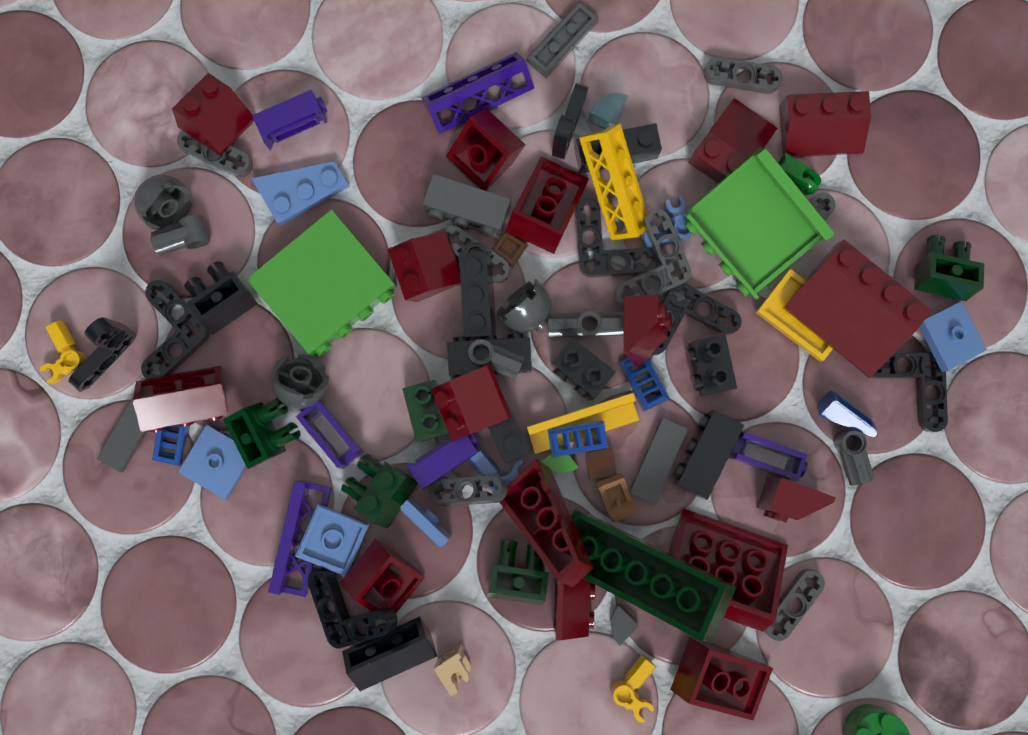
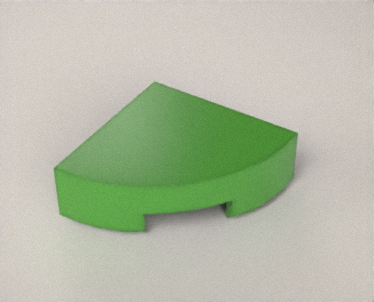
[540,446,578,473]

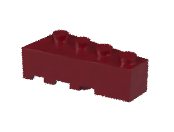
[499,459,594,587]

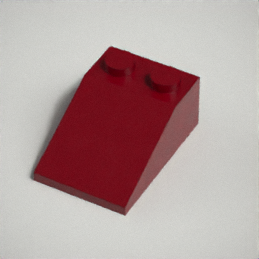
[688,98,778,183]
[505,156,589,254]
[670,637,773,721]

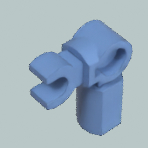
[641,196,692,248]
[468,449,523,493]

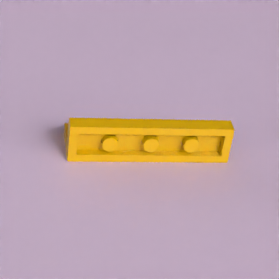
[579,123,647,240]
[527,393,639,454]

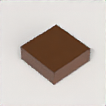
[492,231,528,268]
[585,448,617,480]

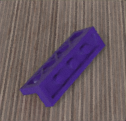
[421,52,535,134]
[268,481,332,597]

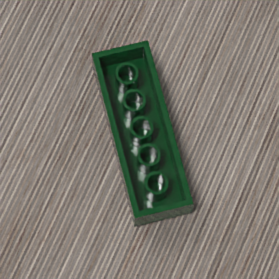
[572,510,737,642]

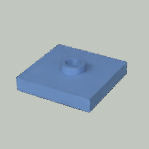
[919,301,987,372]
[178,424,246,500]
[400,498,452,547]
[295,503,369,576]

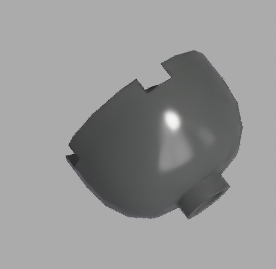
[134,174,192,230]
[496,279,552,333]
[272,354,329,409]

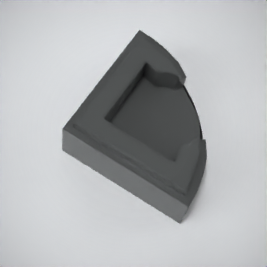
[611,605,639,646]

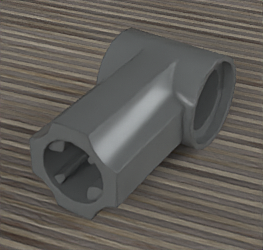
[150,215,210,256]
[468,339,525,380]
[833,429,875,486]

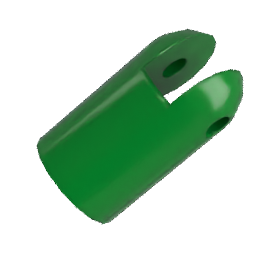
[778,153,821,195]

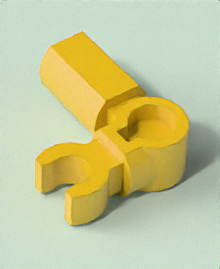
[39,320,87,384]
[611,654,656,723]

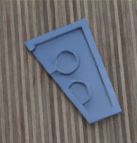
[251,161,349,226]

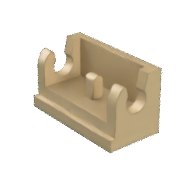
[434,643,471,696]

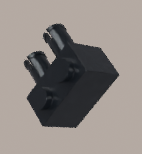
[184,261,258,335]
[686,334,737,397]
[551,338,616,400]

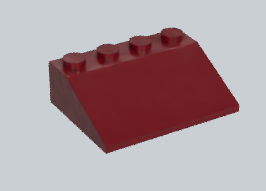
[783,239,933,378]
[668,509,788,632]

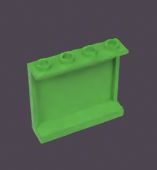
[682,148,835,299]
[247,209,397,357]

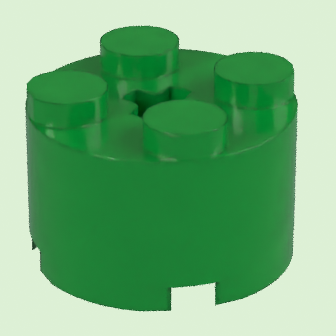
[843,704,910,735]

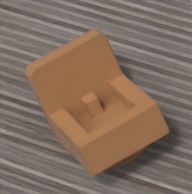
[596,473,638,522]

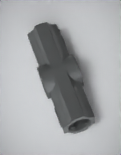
[548,311,624,338]

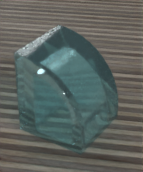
[588,93,628,129]

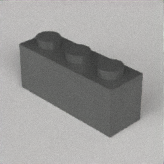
[423,174,511,237]

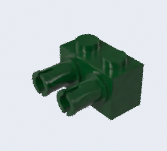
[914,235,984,301]
[402,380,449,443]
[223,397,301,469]
[341,454,418,529]
[487,540,549,605]

